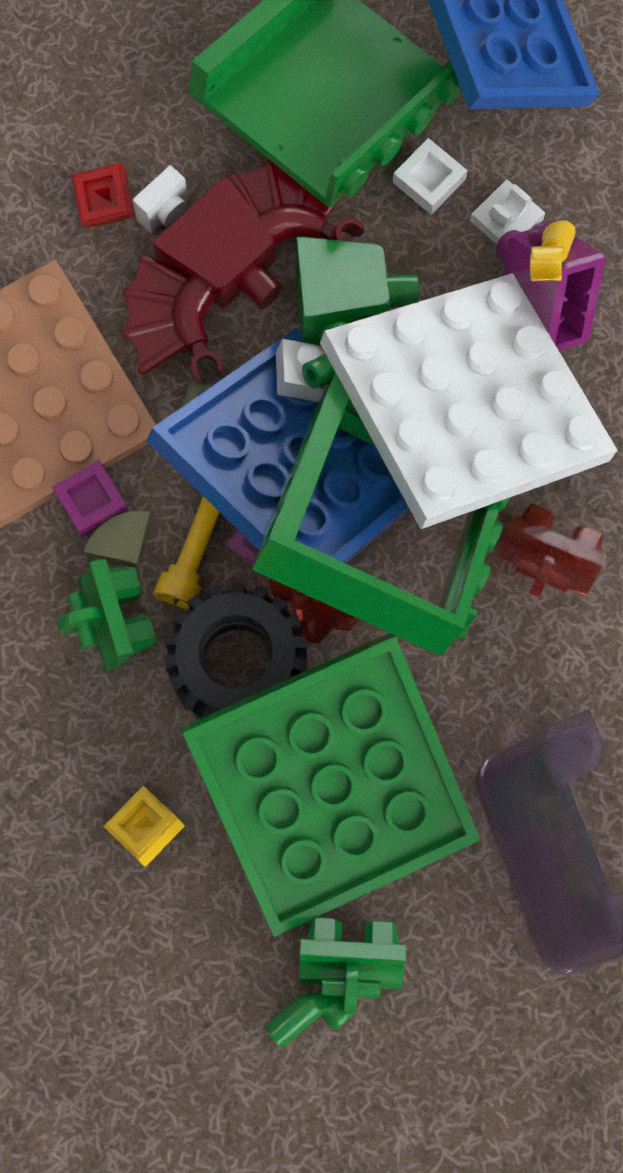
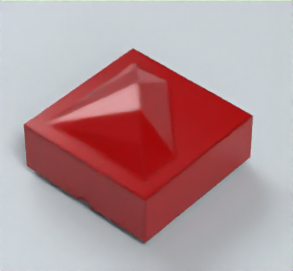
[71,162,135,228]

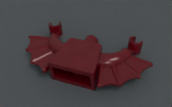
[121,159,365,383]

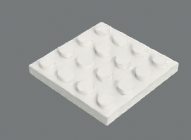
[320,273,618,529]

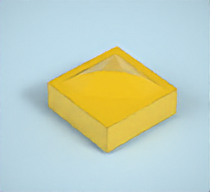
[103,786,185,867]

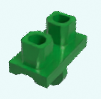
[57,559,156,671]
[299,918,406,1014]

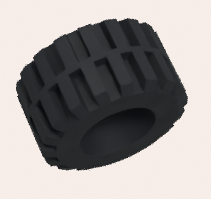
[164,583,307,720]

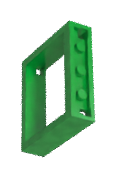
[252,372,510,656]

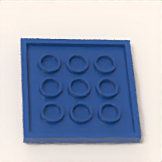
[146,328,410,596]

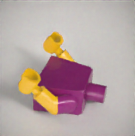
[496,220,606,351]

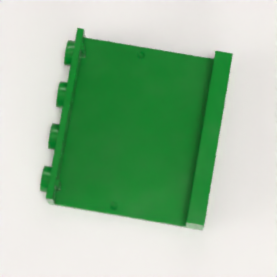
[188,0,462,209]

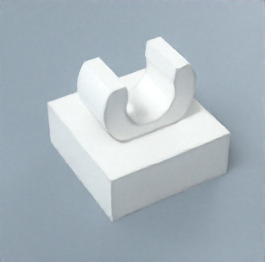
[470,180,545,244]

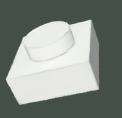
[393,138,467,215]
[133,165,188,234]
[276,339,329,402]

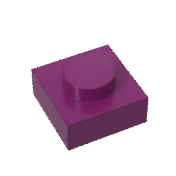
[52,460,128,537]

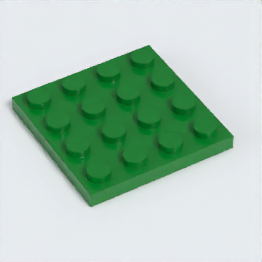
[180,633,481,937]

